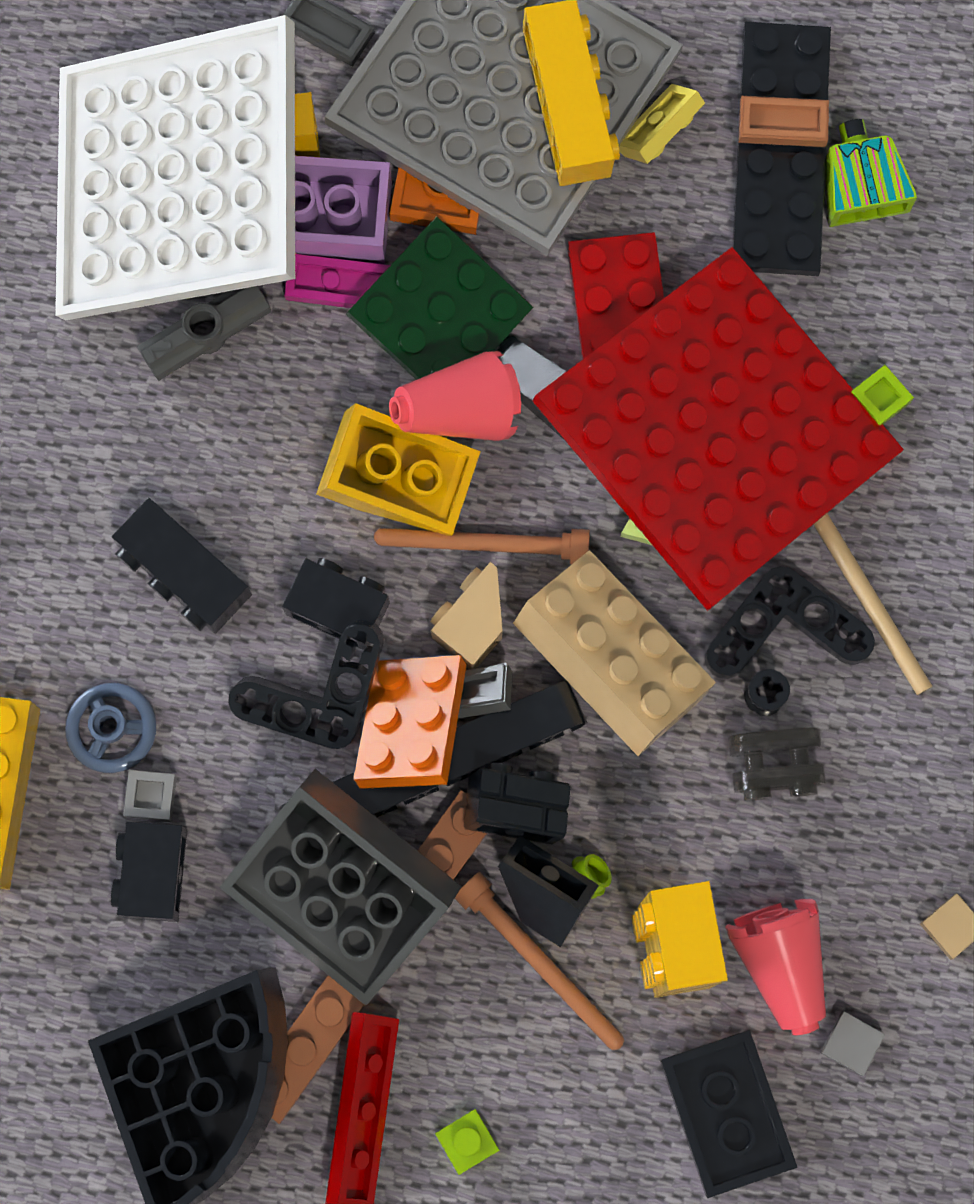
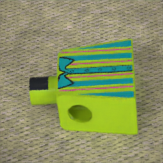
[825,119,917,227]

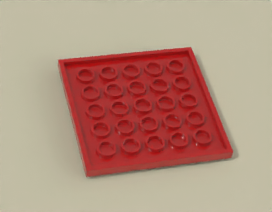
[532,247,904,611]

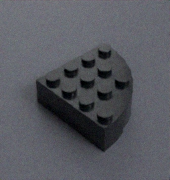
[88,968,288,1204]

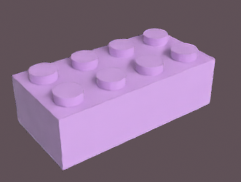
[295,156,392,265]

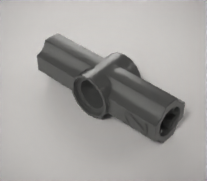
[137,286,271,381]

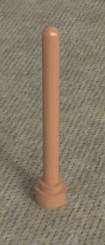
[374,528,590,565]
[455,871,624,1050]

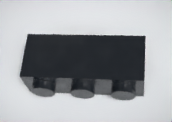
[111,497,252,634]

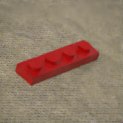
[325,1012,399,1204]

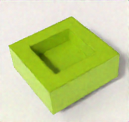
[851,365,914,426]
[435,1109,500,1175]

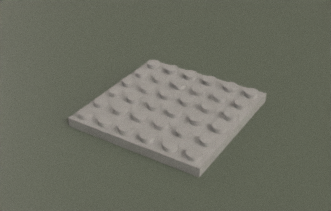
[324,0,683,256]

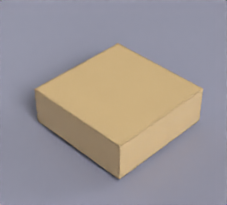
[920,893,974,960]

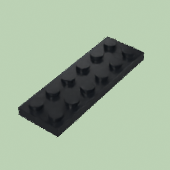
[732,21,831,276]

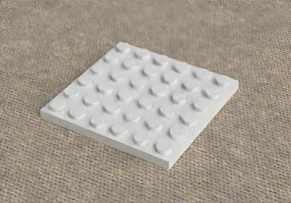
[55,15,295,320]

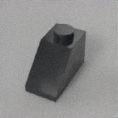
[498,835,599,947]

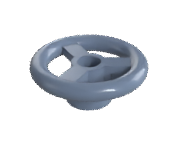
[65,683,156,773]

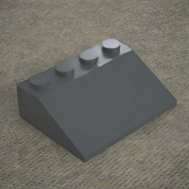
[219,769,462,1005]

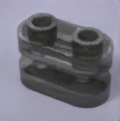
[728,728,826,801]

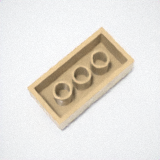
[513,550,716,756]

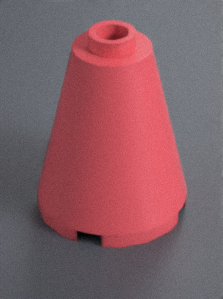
[389,351,522,441]
[725,899,826,1036]

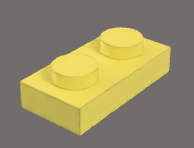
[619,84,705,164]

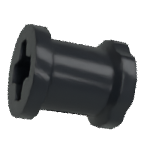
[744,669,790,716]

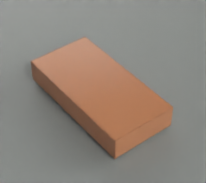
[739,96,829,147]

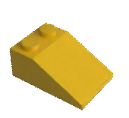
[316,403,481,536]

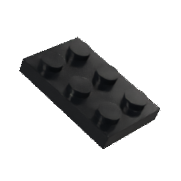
[660,1030,798,1198]

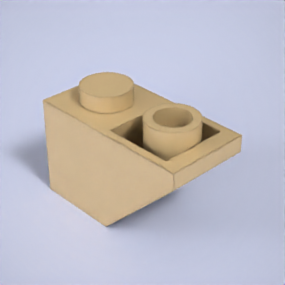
[430,562,503,669]

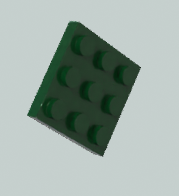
[346,216,534,380]

